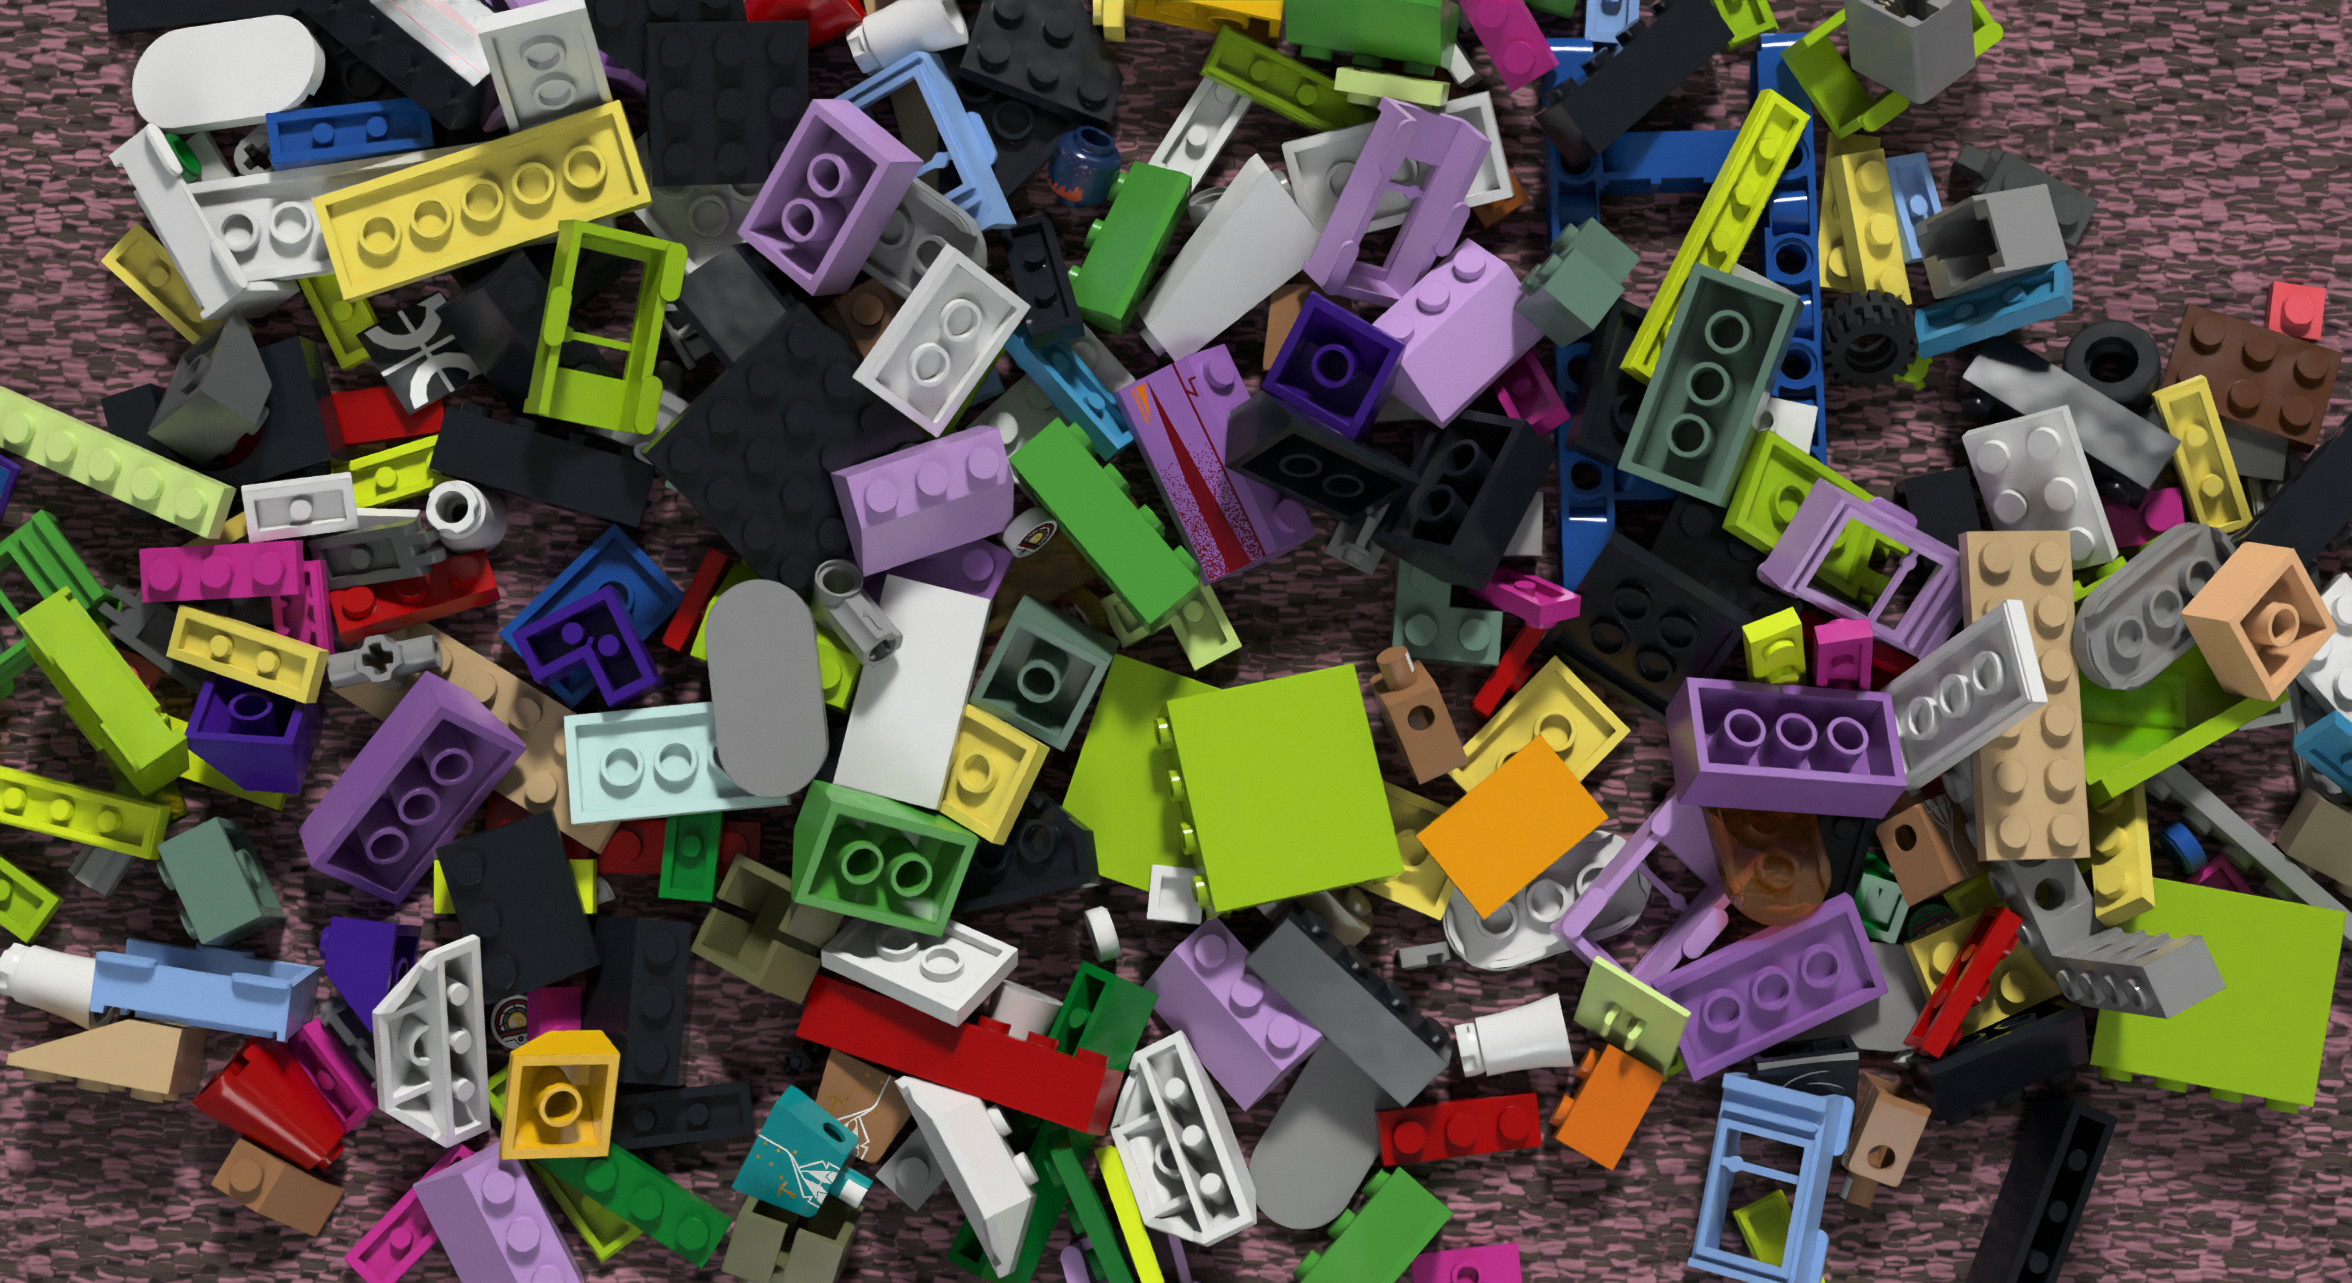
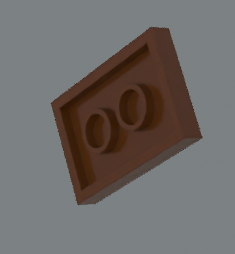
[2159,303,2343,454]

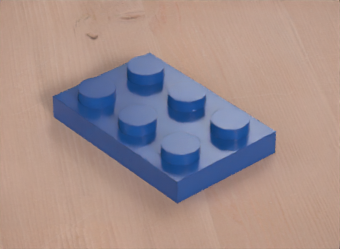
[498,523,685,711]

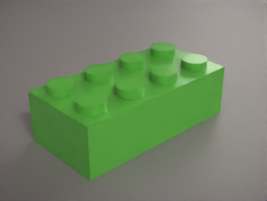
[1008,417,1201,635]

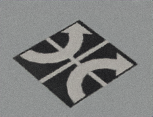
[356,290,484,415]

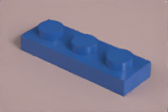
[265,97,435,171]

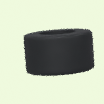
[2062,320,2161,416]

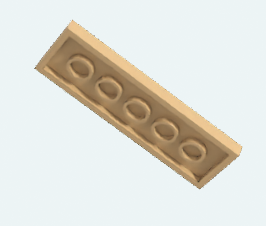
[1958,530,2090,862]
[329,622,621,854]

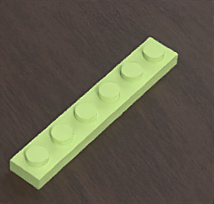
[0,386,236,539]

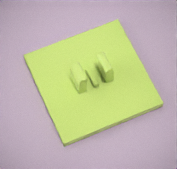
[1573,955,1691,1076]

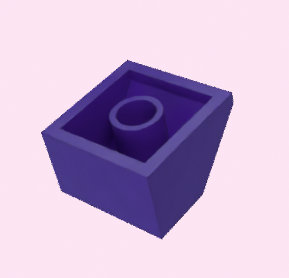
[1261,291,1407,440]
[185,671,323,794]
[319,916,422,1033]

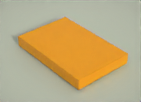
[1414,734,1609,920]

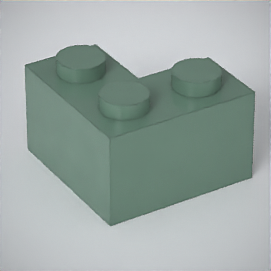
[1513,217,1641,348]
[1389,557,1503,670]

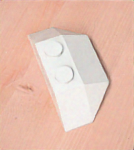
[372,934,491,1148]
[1110,1030,1257,1247]
[895,1076,1039,1279]

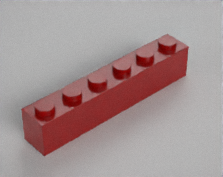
[795,973,1124,1136]

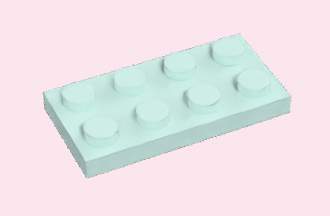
[564,701,791,826]

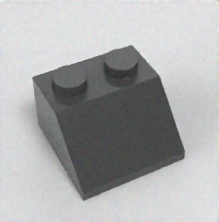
[147,310,272,468]

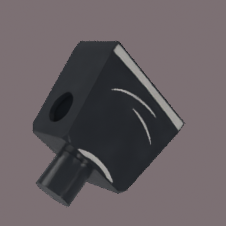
[1749,1035,1860,1166]

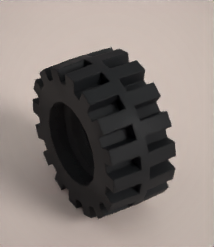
[1821,290,1919,389]

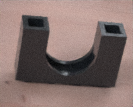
[100,336,350,531]

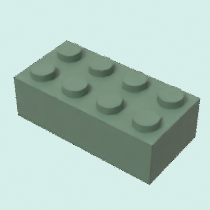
[1617,262,1805,509]

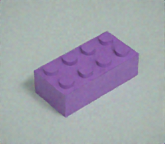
[1665,677,1907,819]

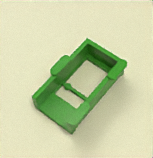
[0,509,122,702]

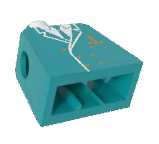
[731,1085,874,1218]

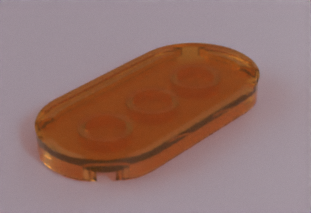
[1701,806,1831,926]

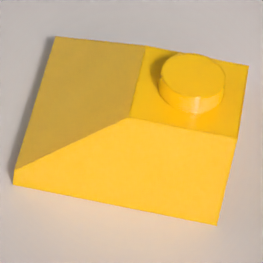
[499,1030,620,1160]

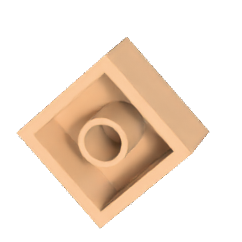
[2180,541,2338,702]

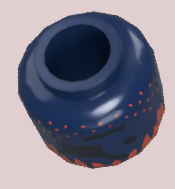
[1045,126,1122,209]

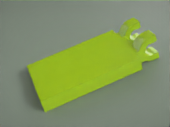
[1722,430,1910,607]

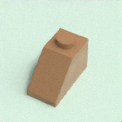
[210,1136,346,1237]

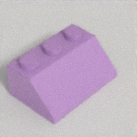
[1372,238,1545,429]
[830,425,1014,577]
[1143,917,1326,1112]
[412,1141,584,1283]

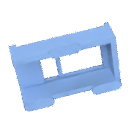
[834,50,1017,233]
[89,938,320,1042]
[1687,1071,1855,1283]

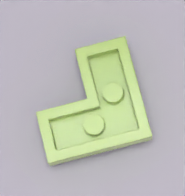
[1334,65,1450,110]
[1098,577,1242,672]

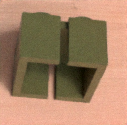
[690,853,844,1004]
[721,1195,865,1283]

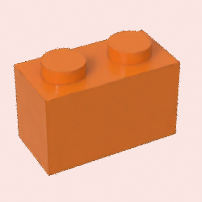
[1549,1043,1665,1171]

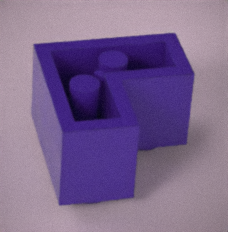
[511,585,666,711]

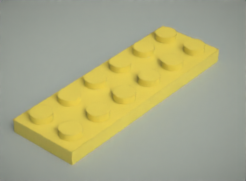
[312,100,655,304]

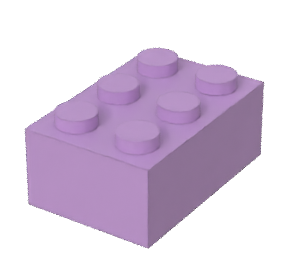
[737,99,924,296]

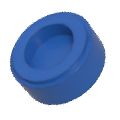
[2157,820,2207,875]

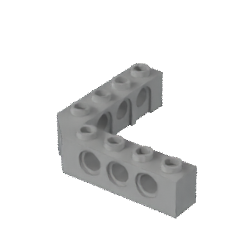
[1942,754,2226,1019]

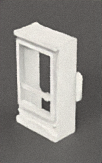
[109,123,301,320]

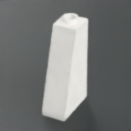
[1137,153,1321,362]

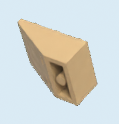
[6,1019,209,1103]

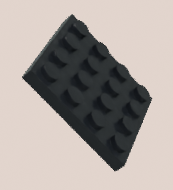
[641,301,929,599]

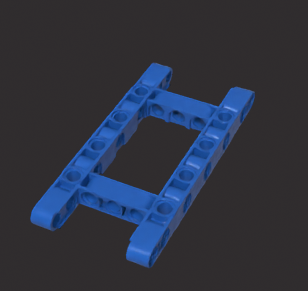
[1542,32,1827,602]

